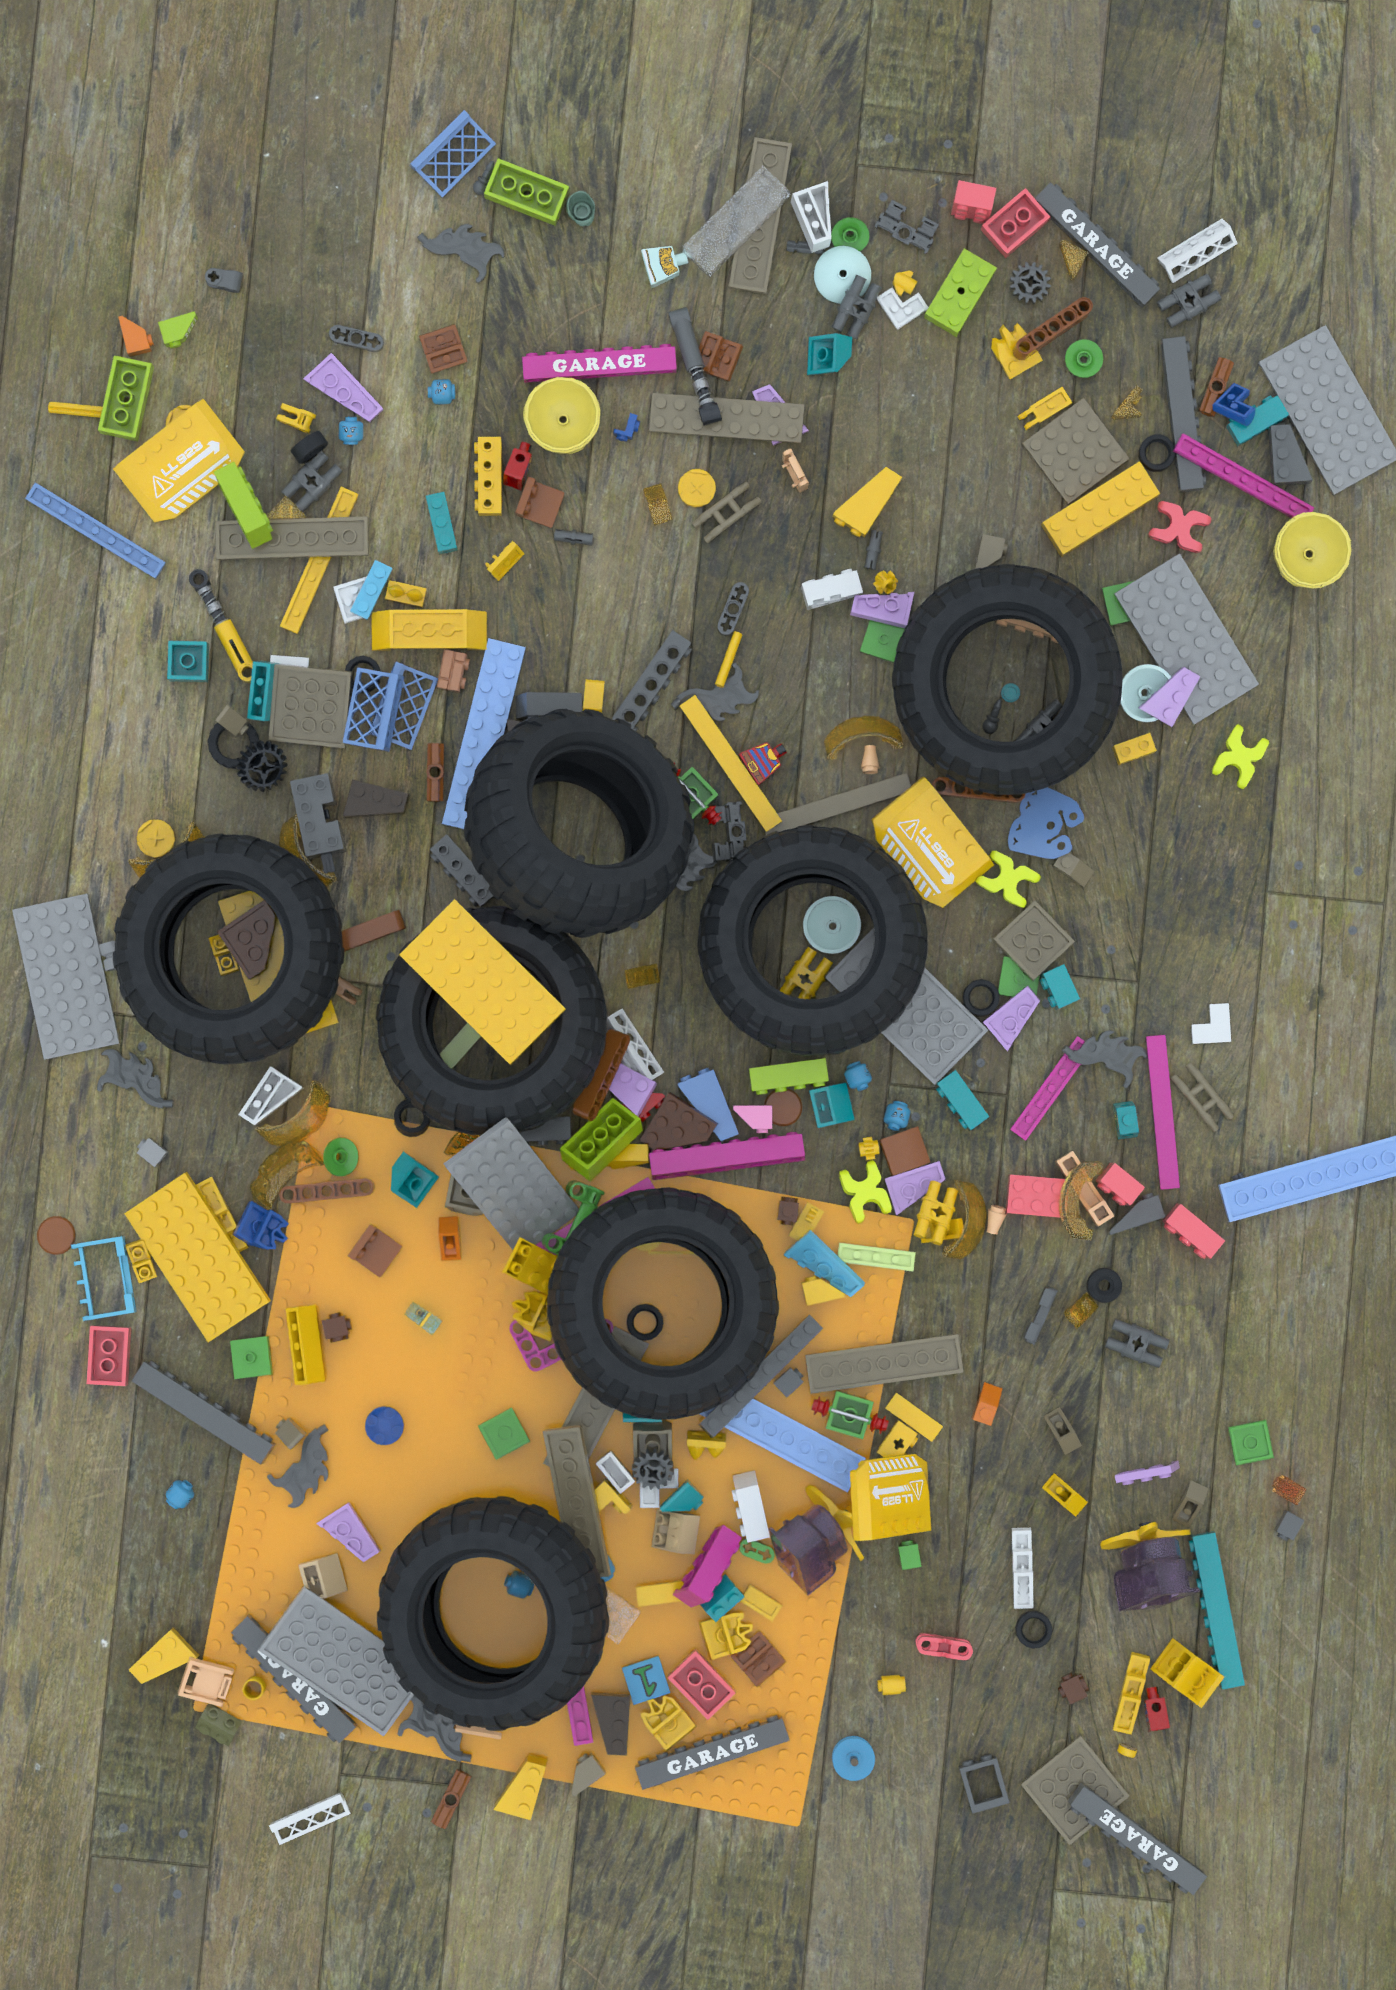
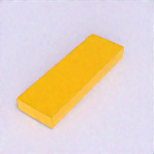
[885,1393,943,1442]

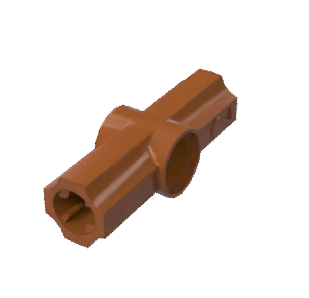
[1199,357,1234,417]
[426,743,445,802]
[431,1769,472,1829]

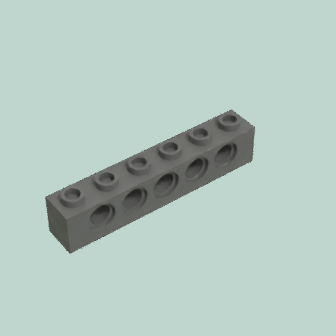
[612,630,692,732]

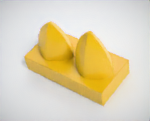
[385,580,427,608]
[687,1431,726,1460]

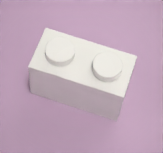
[596,1451,635,1494]

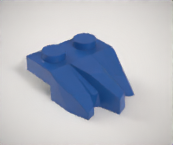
[233,1201,289,1250]

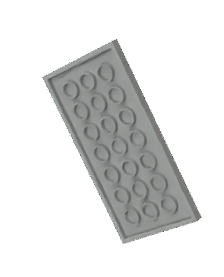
[1258,325,1396,496]
[1114,553,1259,725]
[12,894,120,1060]
[825,928,988,1085]
[443,1117,579,1250]
[258,1586,414,1736]

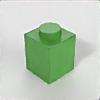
[898,1540,921,1570]

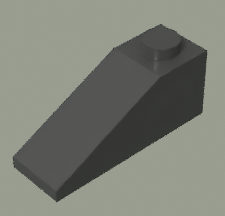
[1108,1193,1165,1235]

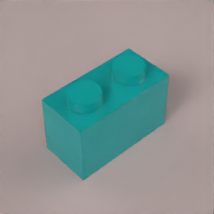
[700,1574,745,1622]

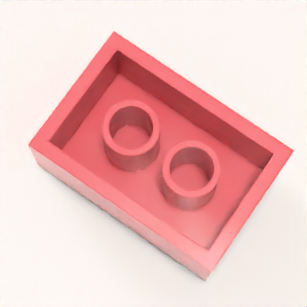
[951,180,996,224]
[981,188,1050,259]
[1095,1163,1145,1206]
[1006,1175,1068,1218]
[1162,1203,1225,1259]
[87,1325,131,1386]
[667,1649,736,1720]

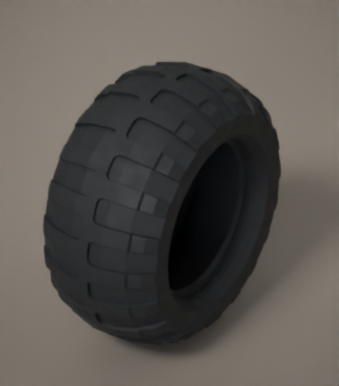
[892,564,1123,795]
[464,708,694,938]
[697,825,928,1056]
[113,834,344,1065]
[376,906,608,1136]
[547,1187,779,1420]
[377,1496,609,1731]

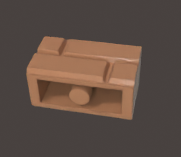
[437,650,470,693]

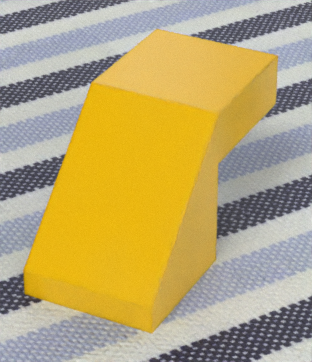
[583,679,605,713]
[921,1218,965,1243]

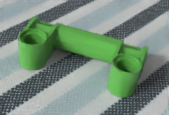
[542,1180,605,1255]

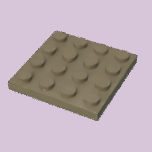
[1022,398,1129,505]
[268,664,352,748]
[1020,1735,1129,1845]

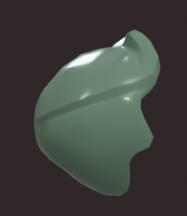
[566,191,595,226]

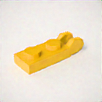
[1017,387,1072,430]

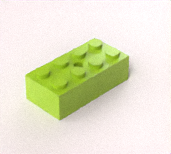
[484,158,570,226]
[924,248,997,337]
[98,356,154,442]
[214,462,273,549]
[749,1058,829,1095]
[560,1098,643,1181]

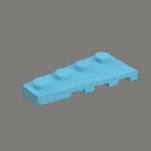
[784,1230,865,1297]

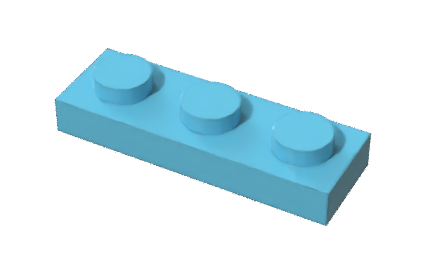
[350,560,393,620]

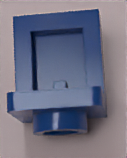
[613,413,640,442]

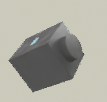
[773,1367,804,1398]
[1274,1510,1304,1541]

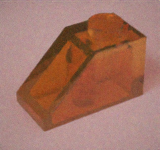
[1272,1475,1307,1506]

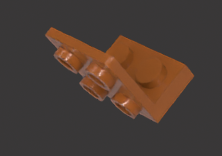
[515,476,565,528]
[348,1224,402,1277]

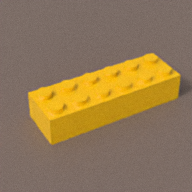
[1041,461,1160,557]

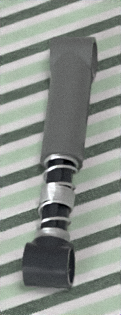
[668,307,722,426]

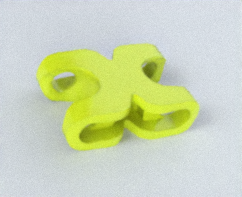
[1212,724,1269,789]
[975,851,1041,908]
[839,1160,892,1224]

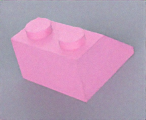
[733,1106,772,1133]

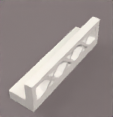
[1158,219,1238,283]
[606,1009,664,1080]
[269,1792,351,1845]

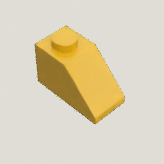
[802,1276,845,1306]
[1042,1473,1088,1517]

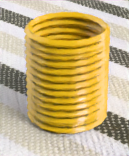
[242,1676,266,1700]

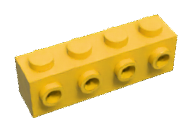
[474,437,502,516]
[285,1305,325,1385]

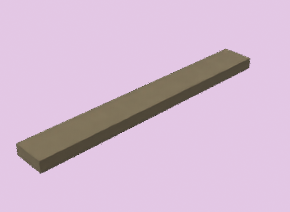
[764,773,911,835]

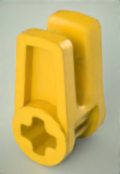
[276,403,316,434]

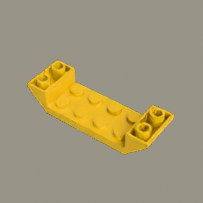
[372,609,487,651]
[502,1237,558,1295]

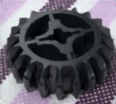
[236,740,288,792]

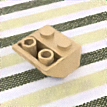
[651,1509,700,1554]
[298,1553,348,1599]

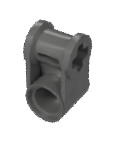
[205,268,243,293]

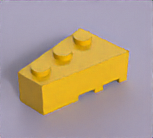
[129,1628,200,1684]
[493,1754,548,1820]

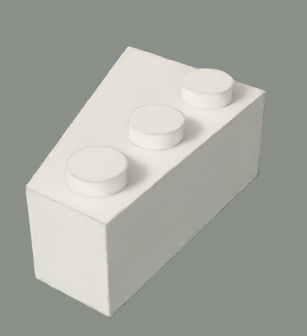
[791,181,831,253]
[801,569,863,610]
[238,1066,304,1125]
[732,1470,770,1543]

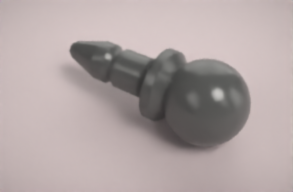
[473,161,494,195]
[982,699,1002,734]

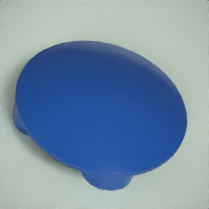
[365,1406,404,1445]

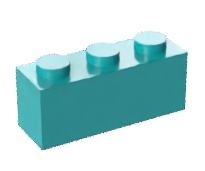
[1226,395,1289,447]
[426,492,458,555]
[247,661,279,721]
[936,1070,989,1131]

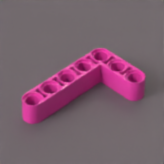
[510,1319,613,1372]

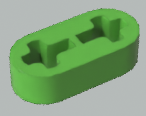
[739,1539,775,1564]

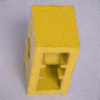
[1112,733,1157,765]
[876,1420,918,1457]

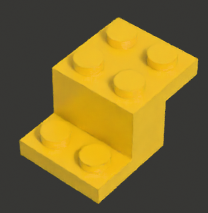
[594,1478,633,1514]
[1150,1638,1224,1708]

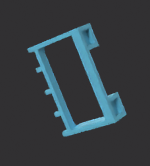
[71,1236,137,1321]

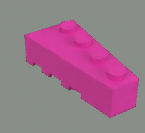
[673,1525,742,1607]

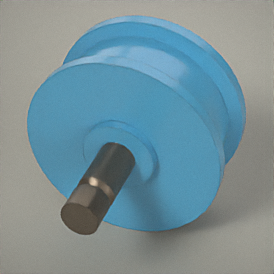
[832,1736,875,1781]

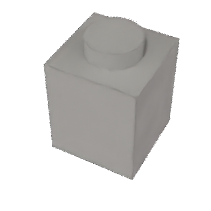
[137,1138,169,1167]

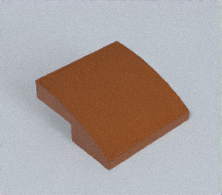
[419,324,468,374]
[699,331,743,382]
[879,1126,931,1176]
[731,1631,786,1687]

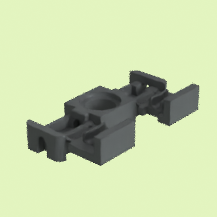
[875,200,939,254]
[710,801,747,862]
[1024,1286,1058,1345]

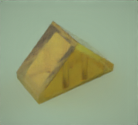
[1059,240,1088,281]
[267,495,307,519]

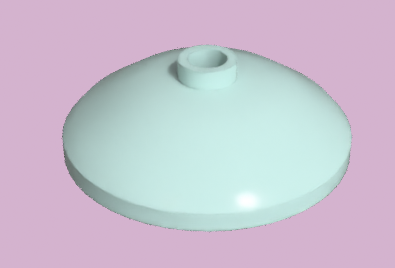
[814,246,871,304]
[1120,664,1171,722]
[803,896,861,954]

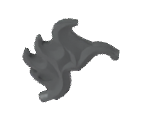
[417,224,504,283]
[671,663,759,721]
[676,833,719,891]
[1062,1030,1148,1088]
[97,1049,173,1109]
[267,1424,329,1508]
[398,1695,472,1762]

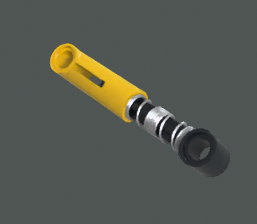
[189,569,253,683]

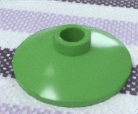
[831,217,869,251]
[1065,339,1103,378]
[323,1138,358,1176]

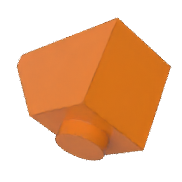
[118,316,154,357]
[439,1216,461,1261]
[972,1382,1002,1426]

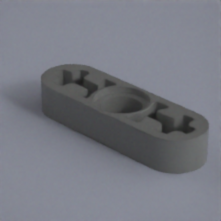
[329,325,384,352]
[717,582,749,636]

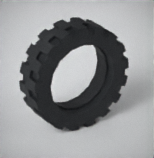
[208,722,259,769]

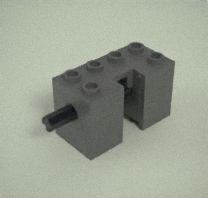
[290,773,347,874]

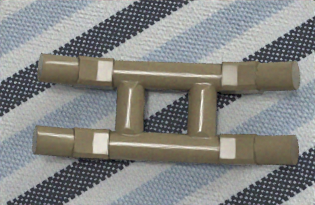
[692,482,761,543]
[1171,1062,1234,1132]

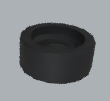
[291,431,328,464]
[1138,434,1176,472]
[345,655,381,693]
[962,979,1000,1016]
[394,1099,430,1137]
[627,1304,664,1341]
[1015,1611,1053,1649]

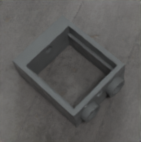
[959,1754,1009,1814]

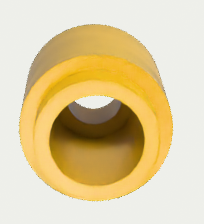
[877,1675,906,1695]

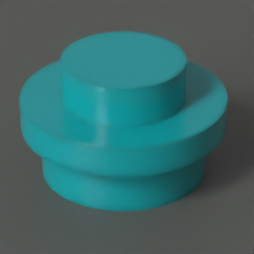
[1001,683,1020,703]

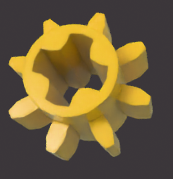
[873,570,898,594]
[858,1137,880,1160]

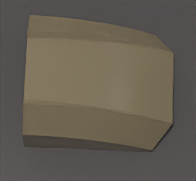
[445,1174,483,1216]
[633,1420,672,1469]

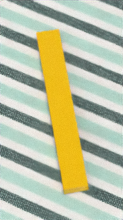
[280,487,359,634]
[680,695,782,832]

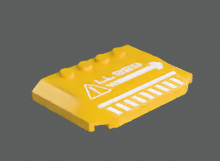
[113,399,245,523]
[871,777,994,908]
[850,1454,931,1541]

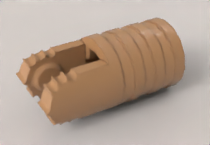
[336,976,363,1005]

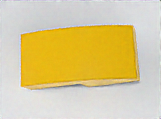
[209,935,240,976]
[125,1239,157,1283]

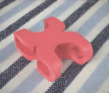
[1148,501,1212,553]
[915,1633,973,1660]

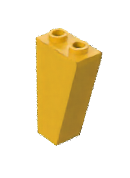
[832,467,902,538]

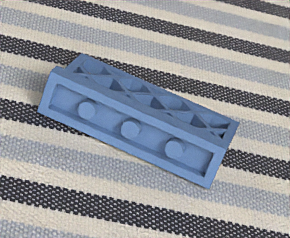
[409,110,496,197]
[369,662,438,750]
[343,667,404,752]

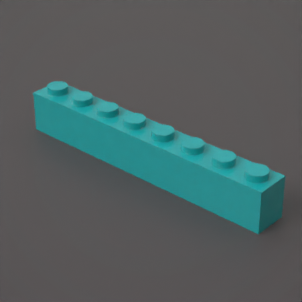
[1188,1531,1245,1690]

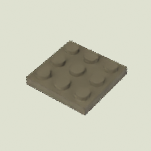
[993,901,1075,981]

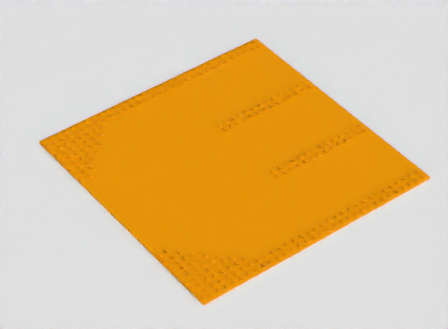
[193,1104,914,1827]

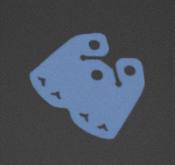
[1008,787,1084,859]

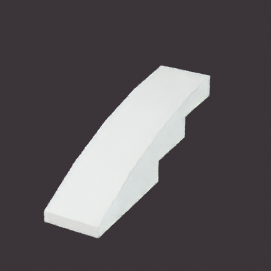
[1012,1527,1033,1609]

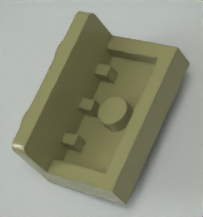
[195,1703,242,1747]

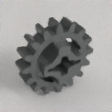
[1009,262,1051,304]
[632,1448,674,1490]

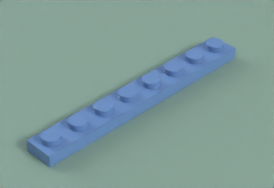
[25,483,166,579]

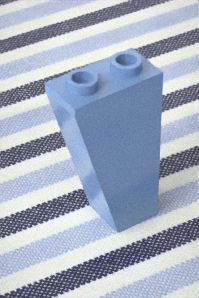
[678,1068,739,1141]

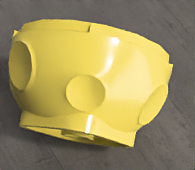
[523,377,600,454]
[1273,512,1351,589]

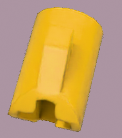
[892,270,918,296]

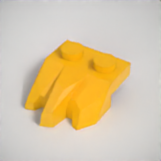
[991,323,1043,379]
[512,1291,552,1341]
[699,1613,753,1660]
[640,1695,697,1751]

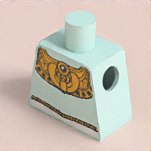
[641,246,688,288]

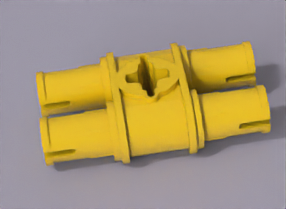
[779,947,833,999]
[913,1181,958,1245]

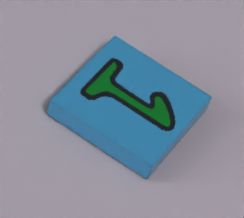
[622,1655,670,1705]

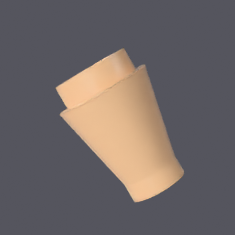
[861,745,880,774]
[986,1205,1007,1235]

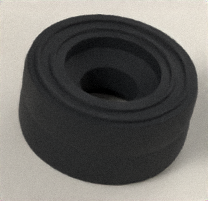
[1087,1268,1122,1303]

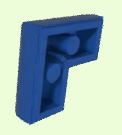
[1212,383,1256,426]

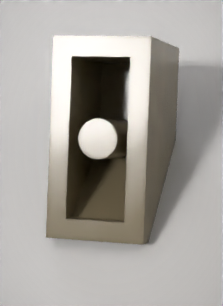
[975,534,1008,569]
[215,705,249,738]
[1052,853,1094,888]
[1043,1407,1082,1455]
[275,1418,306,1450]
[1172,1481,1208,1527]
[572,1753,606,1797]

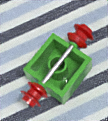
[674,762,722,826]
[811,1390,889,1439]

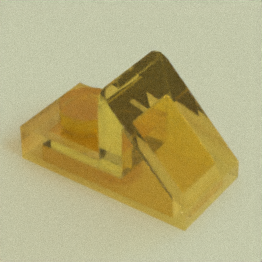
[1111,385,1142,420]
[643,483,672,526]
[625,963,660,989]
[1064,1292,1099,1329]

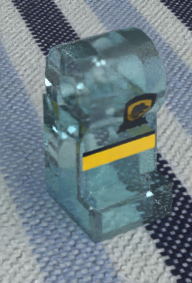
[404,1302,443,1335]

